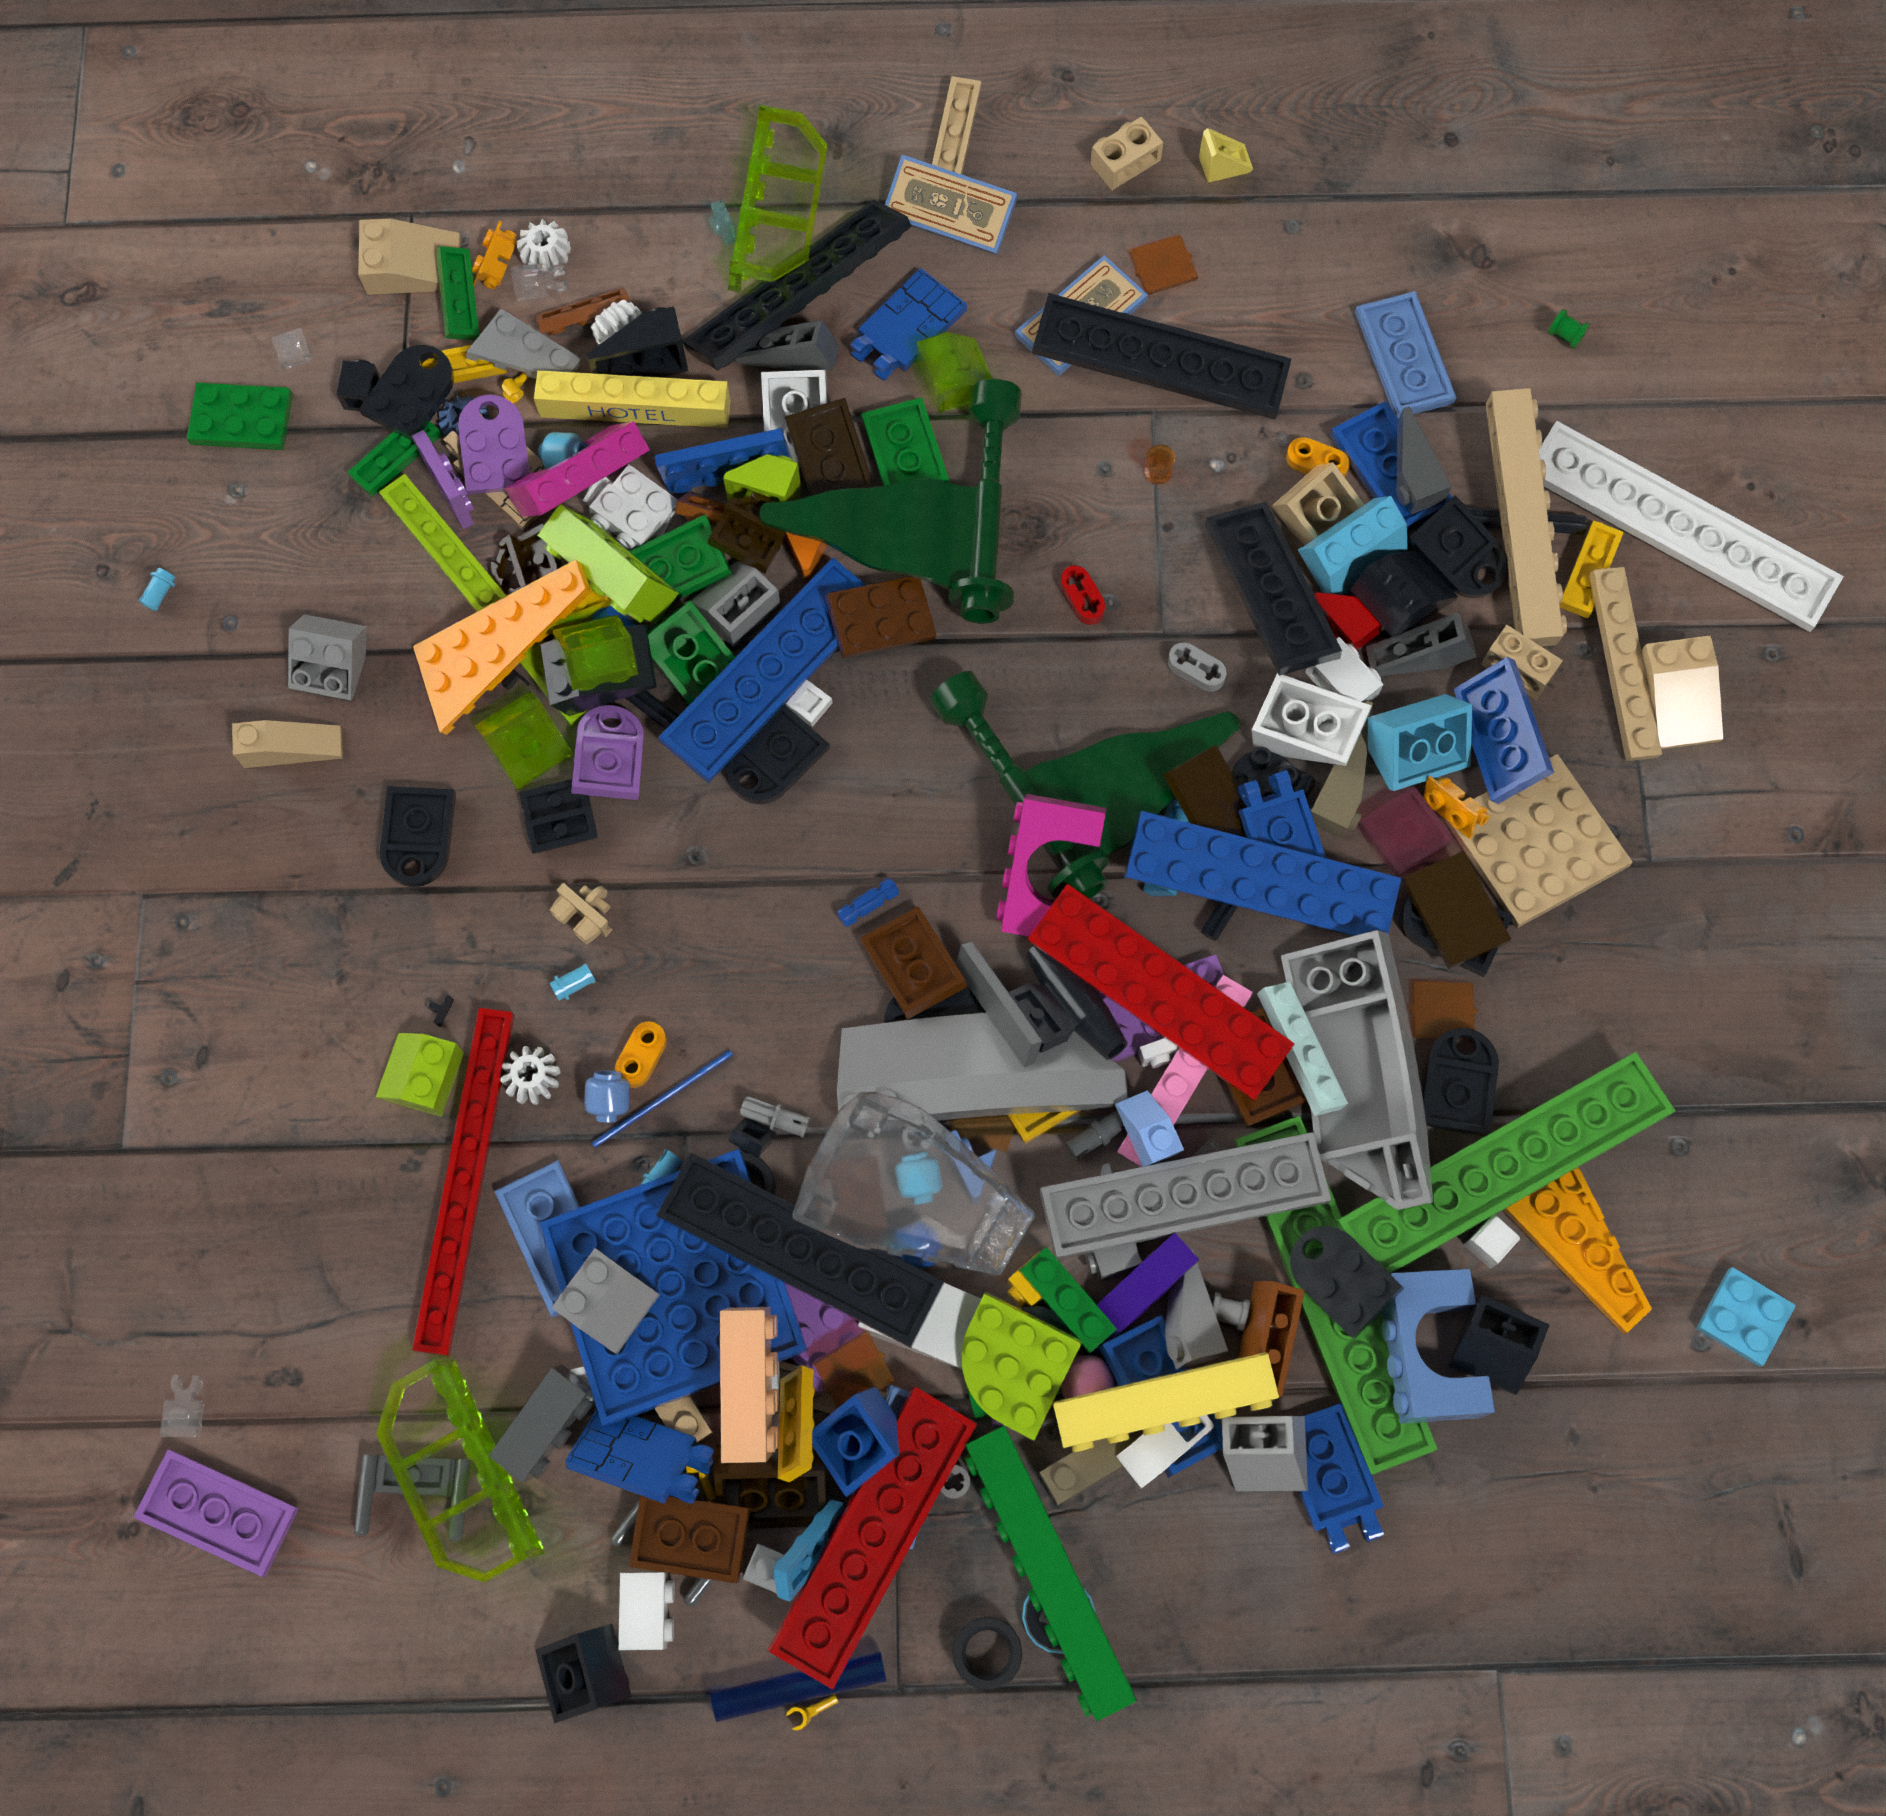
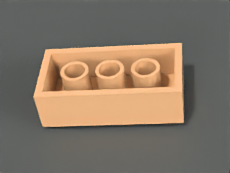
[720,1307,779,1463]

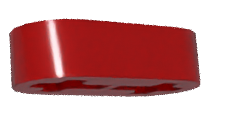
[1060,565,1105,625]

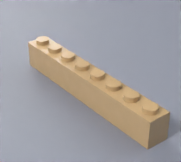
[1486,388,1567,647]

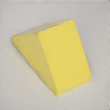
[1199,128,1254,183]

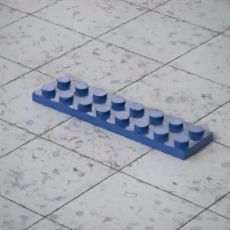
[659,558,866,784]
[1123,811,1401,936]

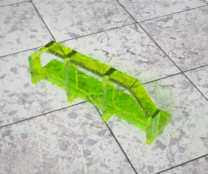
[728,105,828,293]
[376,1359,546,1583]

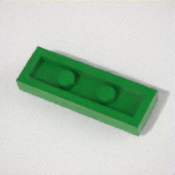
[436,246,479,341]
[347,422,442,498]
[1018,1247,1117,1353]

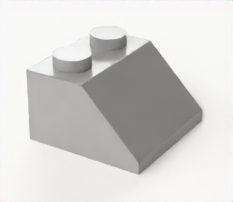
[551,1248,660,1354]

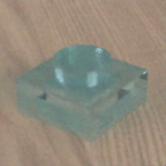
[709,200,737,246]

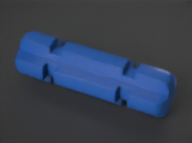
[837,878,899,927]

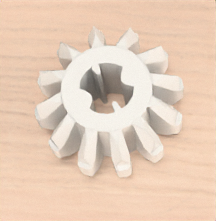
[517,219,571,275]
[591,300,642,345]
[500,1046,560,1105]

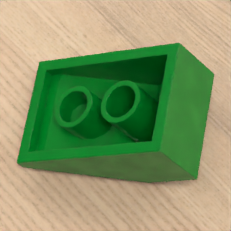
[647,601,735,706]

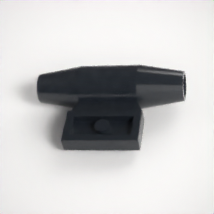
[1008,946,1128,1060]

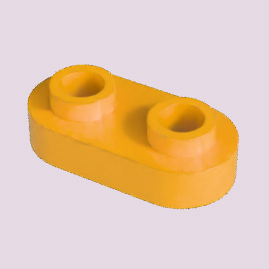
[1286,437,1349,477]
[615,1022,667,1088]

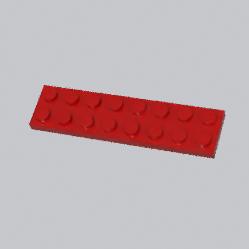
[1027,884,1295,1101]
[767,1387,977,1690]

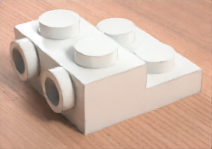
[589,464,678,550]

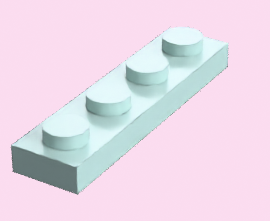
[1257,982,1348,1116]

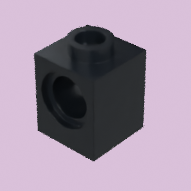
[336,359,381,411]

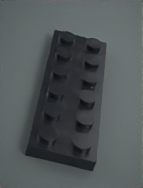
[1205,501,1342,676]

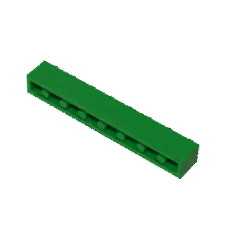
[964,1425,1138,1722]

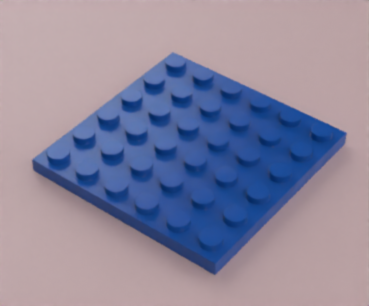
[540,1149,808,1427]

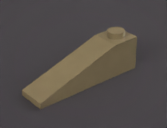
[1311,700,1373,839]
[1038,1430,1143,1507]

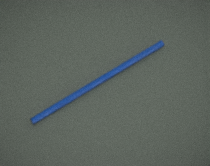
[591,1050,733,1148]

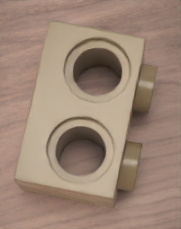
[1090,116,1163,190]
[1481,625,1563,700]

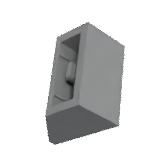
[692,561,781,648]
[288,614,367,701]
[1222,1416,1308,1491]

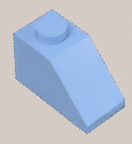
[1115,1090,1184,1167]

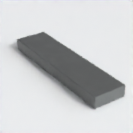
[956,942,1042,1067]

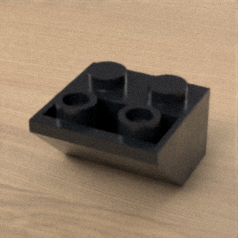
[1448,1295,1550,1395]

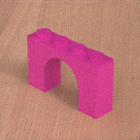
[504,421,650,517]
[996,794,1107,937]

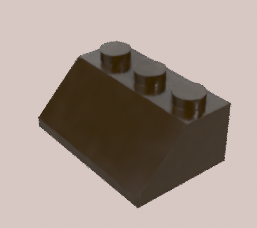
[714,1444,827,1529]

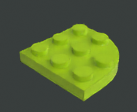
[962,1292,1083,1441]

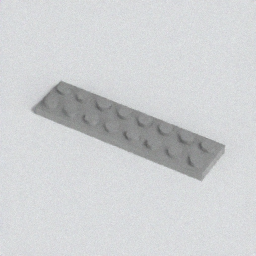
[1040,1132,1331,1259]

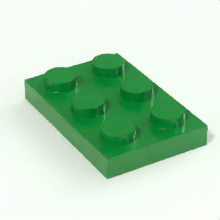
[187,382,293,450]
[861,397,949,486]
[630,514,732,602]

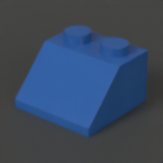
[812,1387,899,1497]

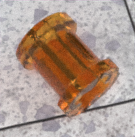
[1145,444,1175,485]

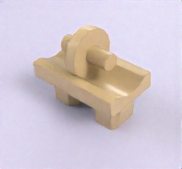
[550,883,612,945]

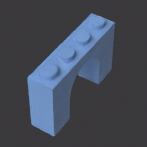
[1381,1269,1495,1424]

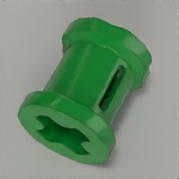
[1547,309,1590,349]

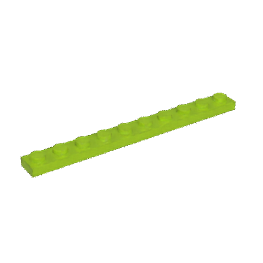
[379,474,591,728]

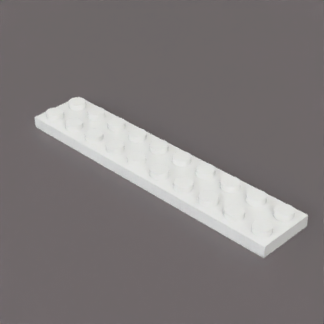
[1539,421,1844,632]

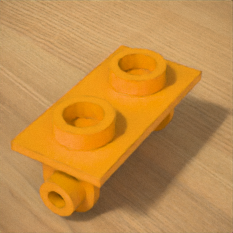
[472,220,517,289]
[1423,776,1490,839]

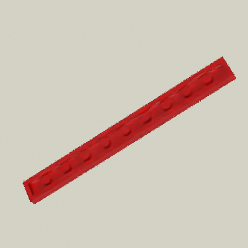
[412,1008,515,1357]

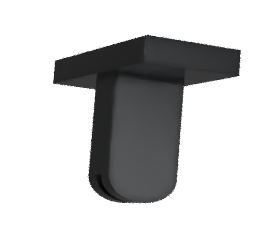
[502,669,530,690]
[426,995,454,1027]

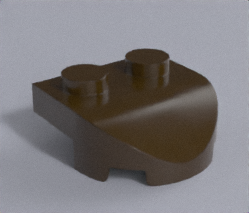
[707,493,785,574]
[491,523,562,594]

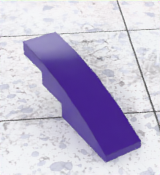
[1090,1233,1199,1356]

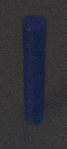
[711,1651,887,1722]

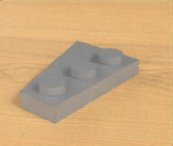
[466,309,581,379]

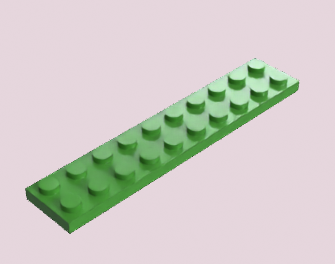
[1336,1052,1675,1273]
[1234,1116,1438,1475]

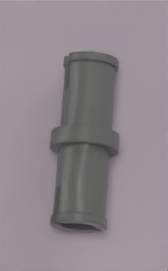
[1064,1110,1125,1162]

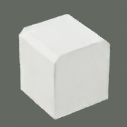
[1464,1215,1520,1269]

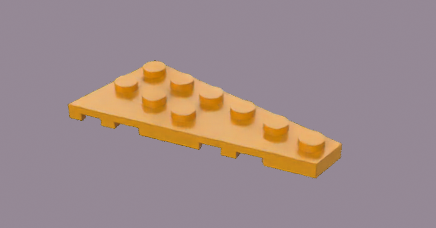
[413,560,591,735]
[1503,1168,1652,1334]

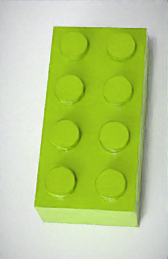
[537,504,679,624]

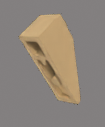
[232,720,343,768]

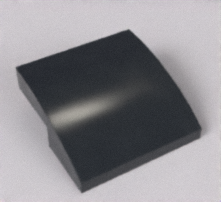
[519,779,598,854]

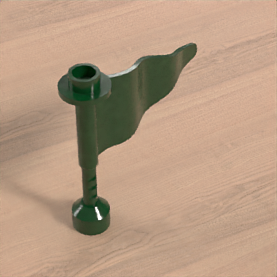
[760,379,1022,624]
[929,671,1240,899]

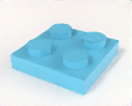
[1696,1267,1796,1367]

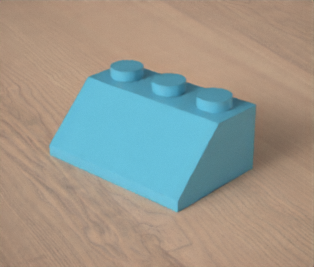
[1298,496,1408,596]
[1368,694,1472,791]

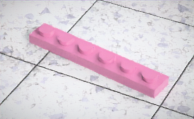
[1117,975,1253,1167]

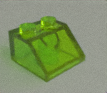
[916,332,993,414]
[552,615,638,691]
[475,691,573,790]

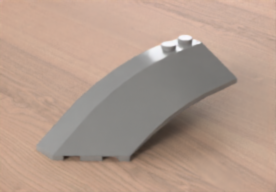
[1281,930,1433,1210]
[837,1013,1128,1131]

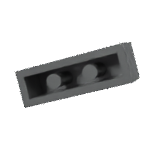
[489,1365,593,1483]

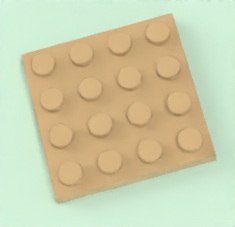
[1443,754,1632,929]

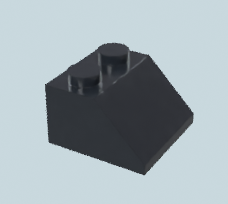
[535,1624,632,1724]

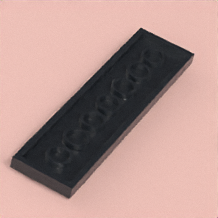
[682,199,912,371]
[1032,293,1292,420]
[656,1153,944,1348]

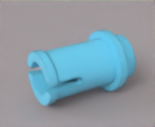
[138,568,176,611]
[549,963,596,1001]
[641,1149,683,1185]

